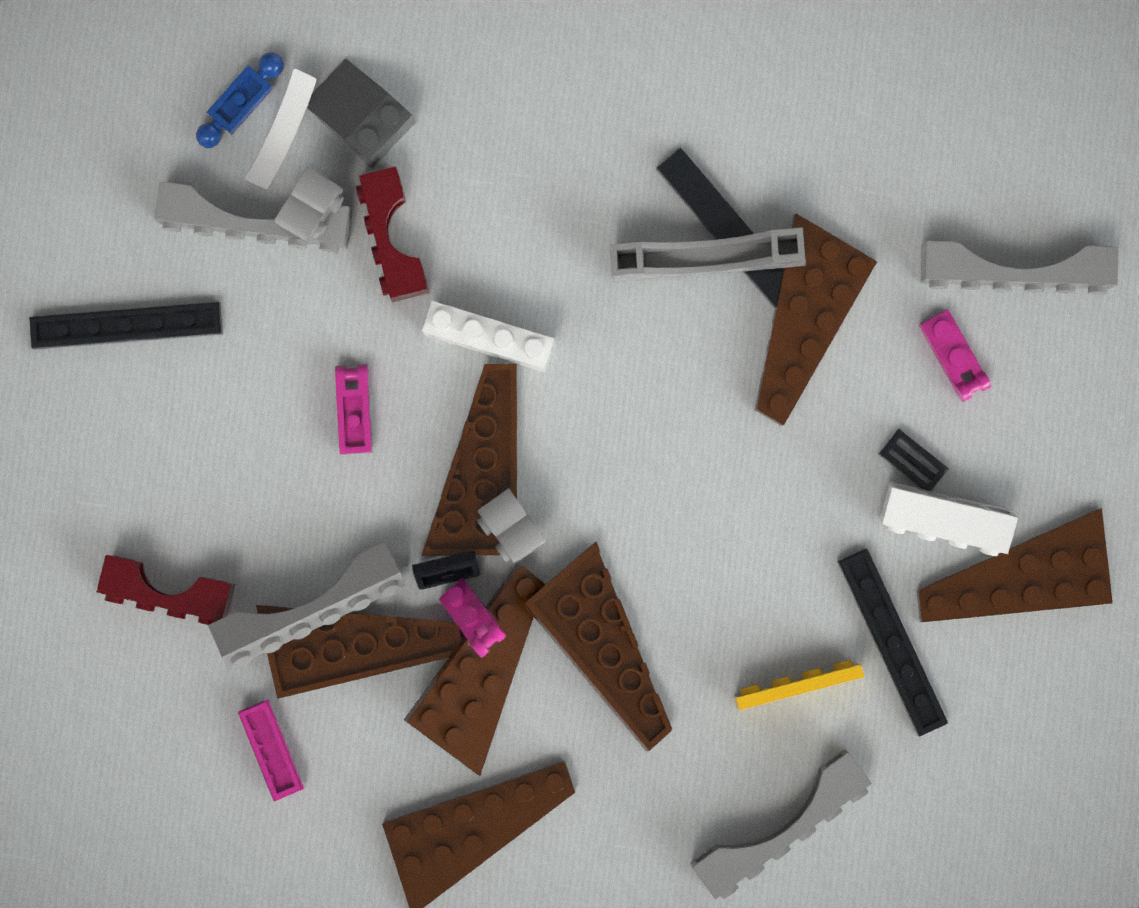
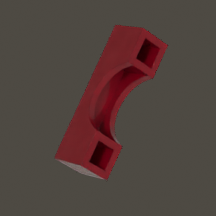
[356,166,429,302]
[96,555,236,625]

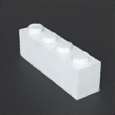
[422,301,555,372]
[880,481,1018,556]

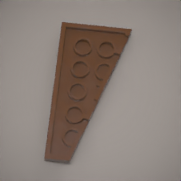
[755,213,877,426]
[421,364,517,556]
[917,508,1113,622]
[523,541,673,751]
[404,564,545,776]
[256,605,462,699]
[382,761,575,908]

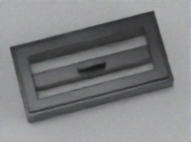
[878,429,949,491]
[412,550,481,590]

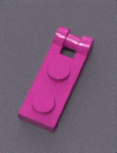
[919,310,991,402]
[335,364,373,455]
[438,578,507,658]

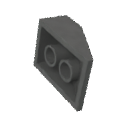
[307,59,415,168]

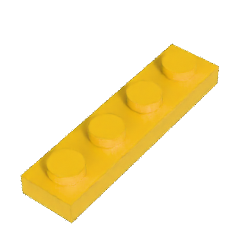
[734,659,864,710]

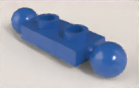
[196,52,284,148]

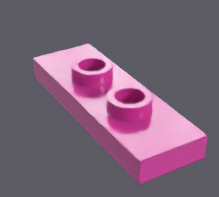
[238,699,305,801]

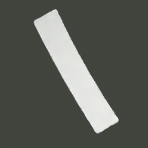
[245,69,316,189]

